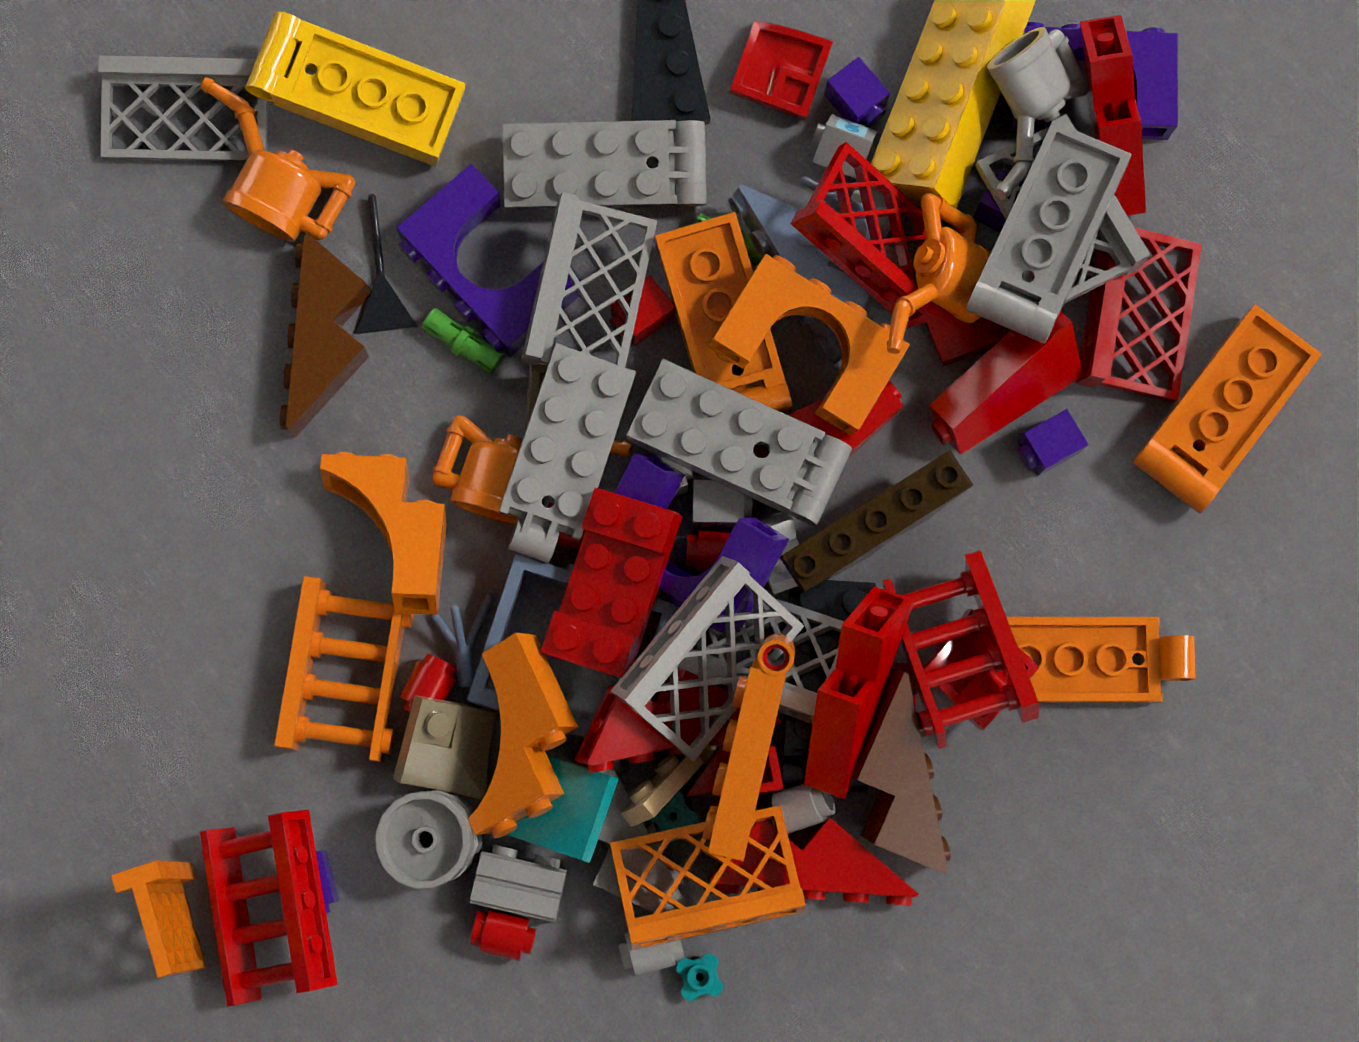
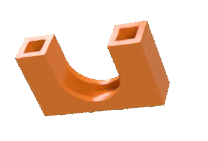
[708,254,910,436]

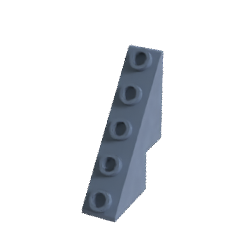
[728,184,869,364]

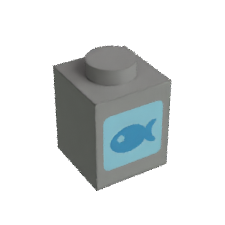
[810,114,877,178]
[692,480,752,529]

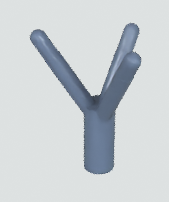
[431,593,494,687]

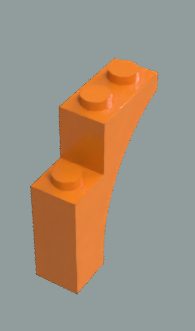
[320,452,447,615]
[468,633,578,838]

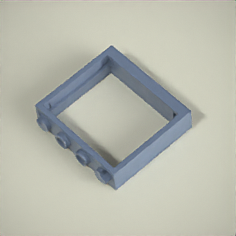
[467,554,678,740]

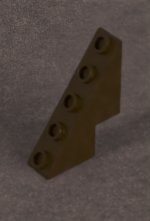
[780,450,974,593]

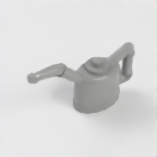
[987,27,1089,200]

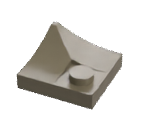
[393,695,497,800]

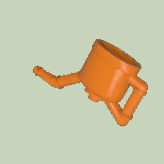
[200,77,356,243]
[886,193,991,354]
[432,415,632,525]

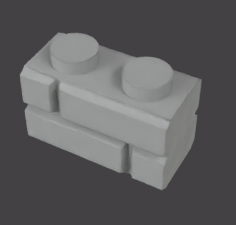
[470,845,567,922]

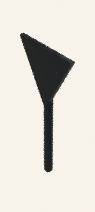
[356,194,418,334]

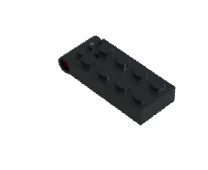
[781,580,876,793]

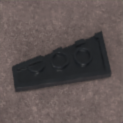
[631,0,710,125]

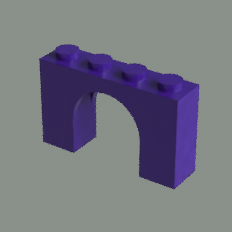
[1008,22,1178,140]
[396,163,581,357]
[614,454,789,632]

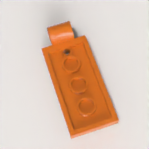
[1007,617,1196,703]

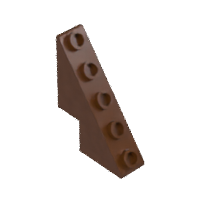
[279,233,371,438]
[852,667,951,874]

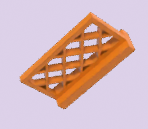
[610,805,806,950]
[111,860,207,978]

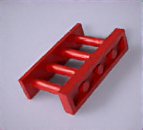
[883,550,1039,749]
[200,810,338,1007]

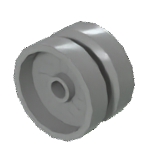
[376,790,482,889]

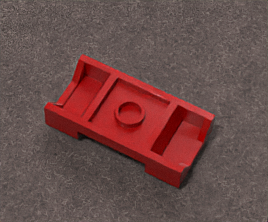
[541,487,682,678]

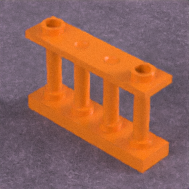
[274,576,414,763]

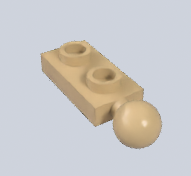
[621,744,716,827]

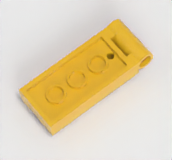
[245,11,466,167]

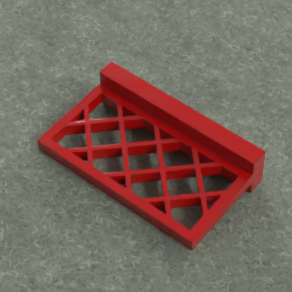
[790,142,940,328]
[1076,221,1202,403]

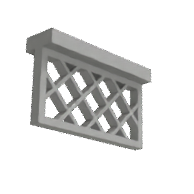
[98,55,268,162]
[975,114,1150,304]
[521,192,657,367]
[611,556,804,761]
[677,598,844,725]

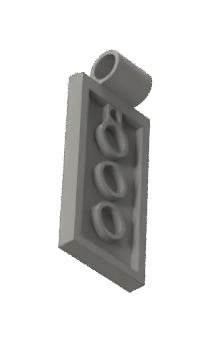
[499,343,636,563]

